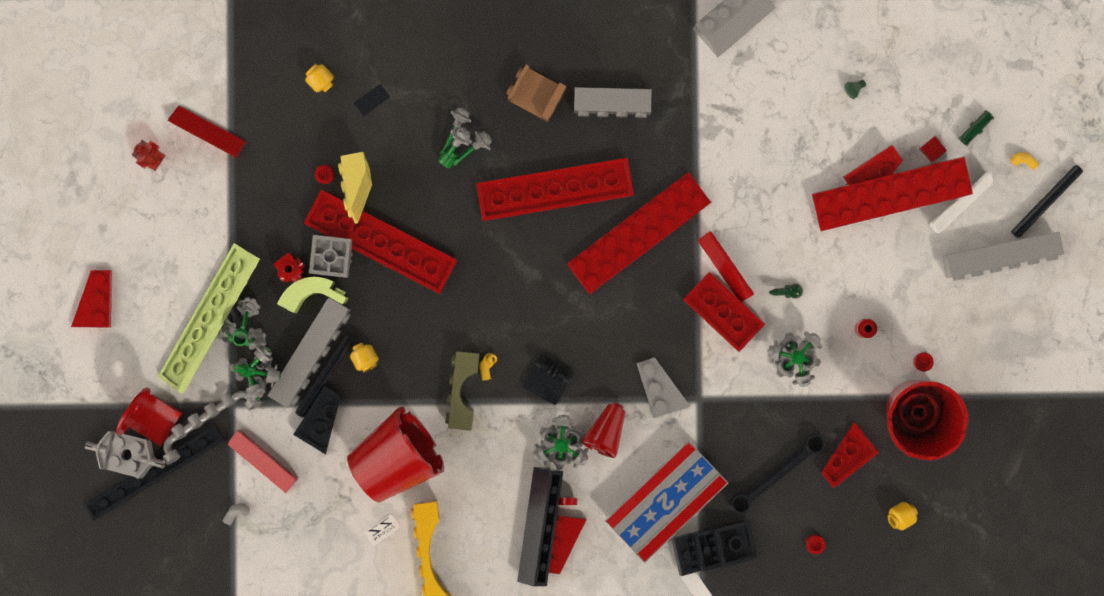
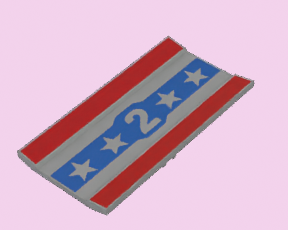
[605,441,728,563]

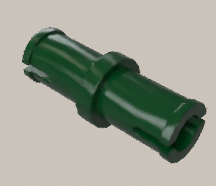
[958,110,994,146]

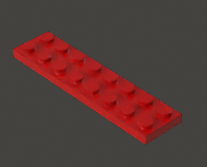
[812,156,973,231]
[476,158,634,221]
[567,172,712,295]
[304,190,458,294]

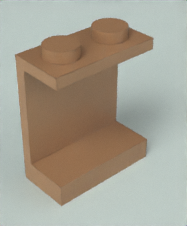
[506,64,566,122]

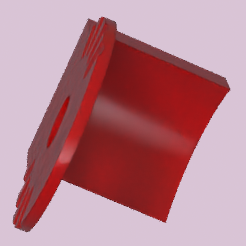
[116,387,183,446]

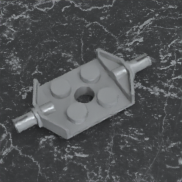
[85,431,165,479]

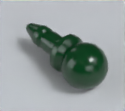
[769,283,803,299]

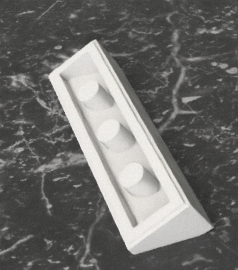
[929,171,993,234]

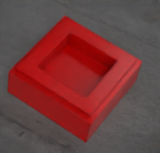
[919,136,947,163]

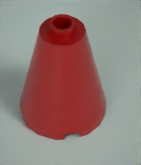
[581,402,626,458]

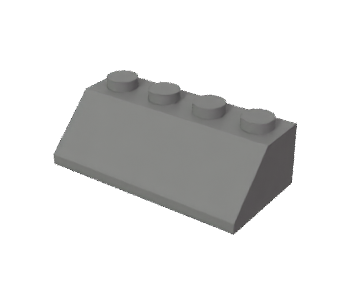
[693,0,776,57]

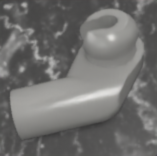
[223,503,250,526]

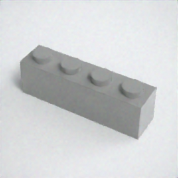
[574,87,652,118]

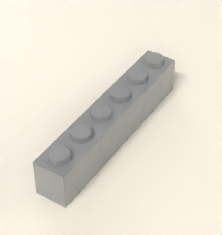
[942,232,1064,281]
[268,297,351,408]

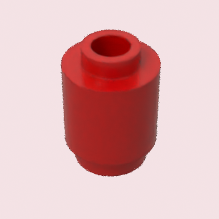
[855,319,877,338]

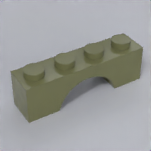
[445,351,480,431]

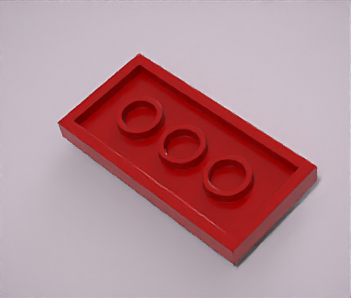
[683,272,765,352]

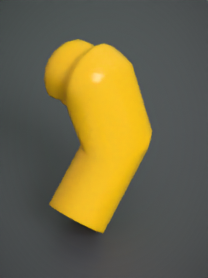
[1010,152,1040,170]
[479,353,497,381]

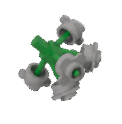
[767,331,823,387]
[230,345,281,400]
[533,415,589,470]

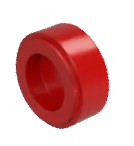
[315,165,335,184]
[913,352,934,372]
[559,497,578,505]
[805,534,825,555]

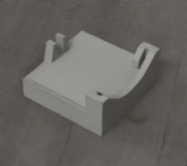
[309,235,353,278]

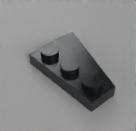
[293,386,341,455]

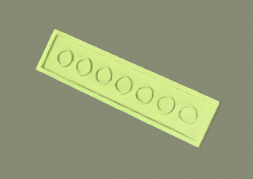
[158,243,260,394]

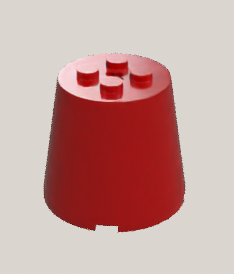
[886,380,969,460]
[347,407,445,503]

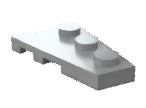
[636,358,690,418]

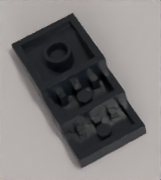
[671,520,758,576]

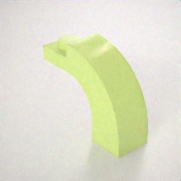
[277,277,348,313]

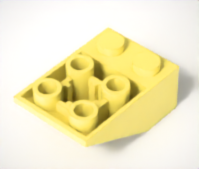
[338,152,372,224]

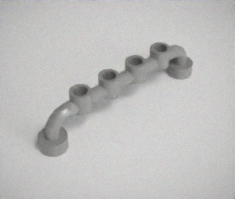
[163,391,262,465]

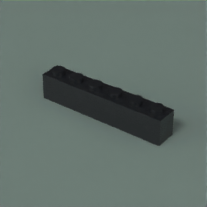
[517,467,563,587]

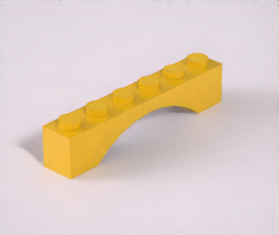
[411,500,451,596]

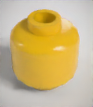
[305,64,334,92]
[350,343,379,373]
[888,502,918,530]

